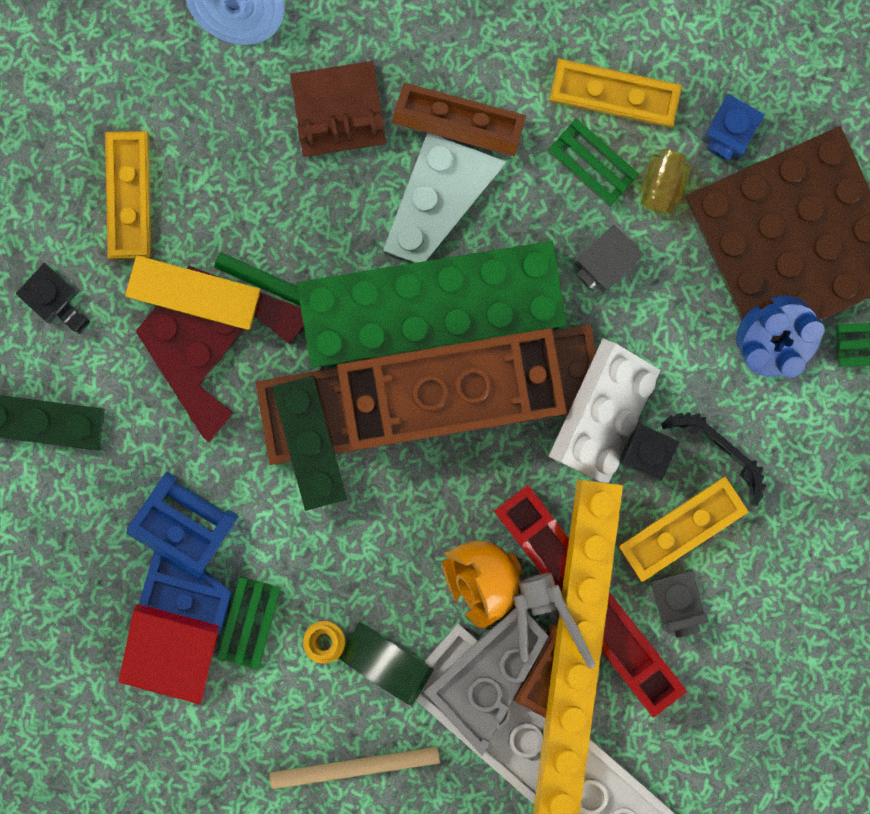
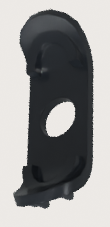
[661,412,766,506]

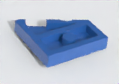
[139,551,232,635]

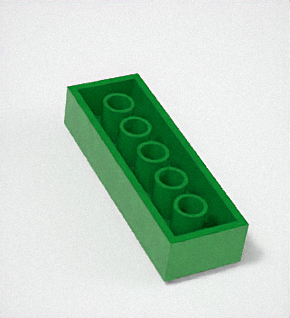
[297,240,566,368]

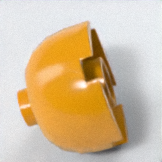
[442,540,522,629]

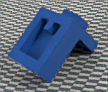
[701,94,765,161]

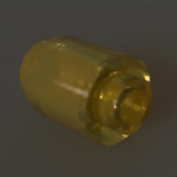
[639,149,692,215]

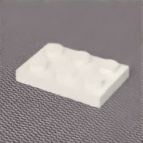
[548,339,661,483]

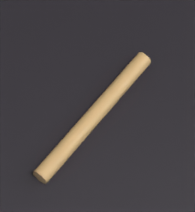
[270,746,440,789]

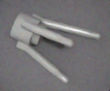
[513,573,595,668]

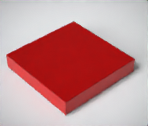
[118,603,220,704]

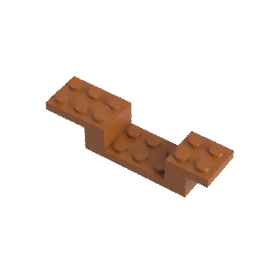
[255,324,596,465]

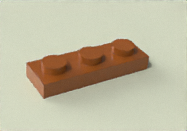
[392,82,526,156]

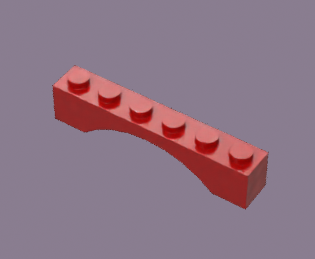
[493,484,688,718]

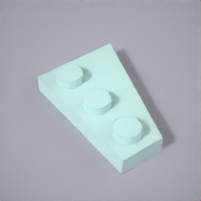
[383,133,507,263]

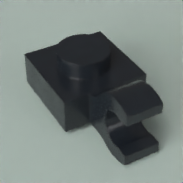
[15,263,91,334]

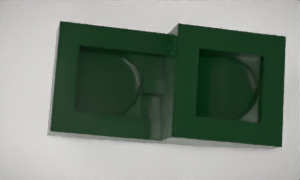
[338,622,434,706]

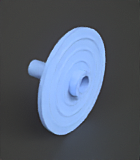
[186,0,285,45]

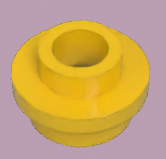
[303,621,346,664]

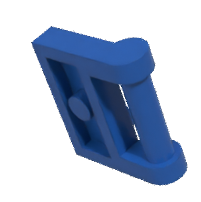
[126,471,239,578]

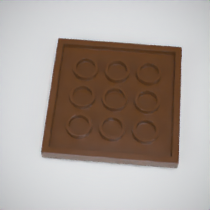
[685,126,870,342]

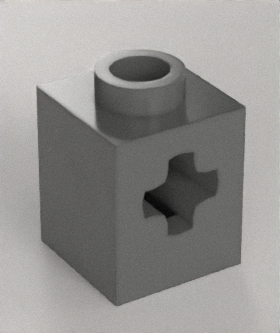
[575,224,644,294]

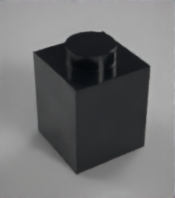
[620,424,680,481]

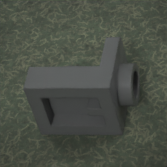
[650,570,709,637]

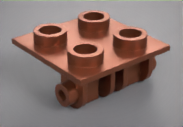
[290,61,386,157]

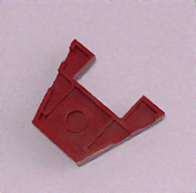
[136,266,304,443]

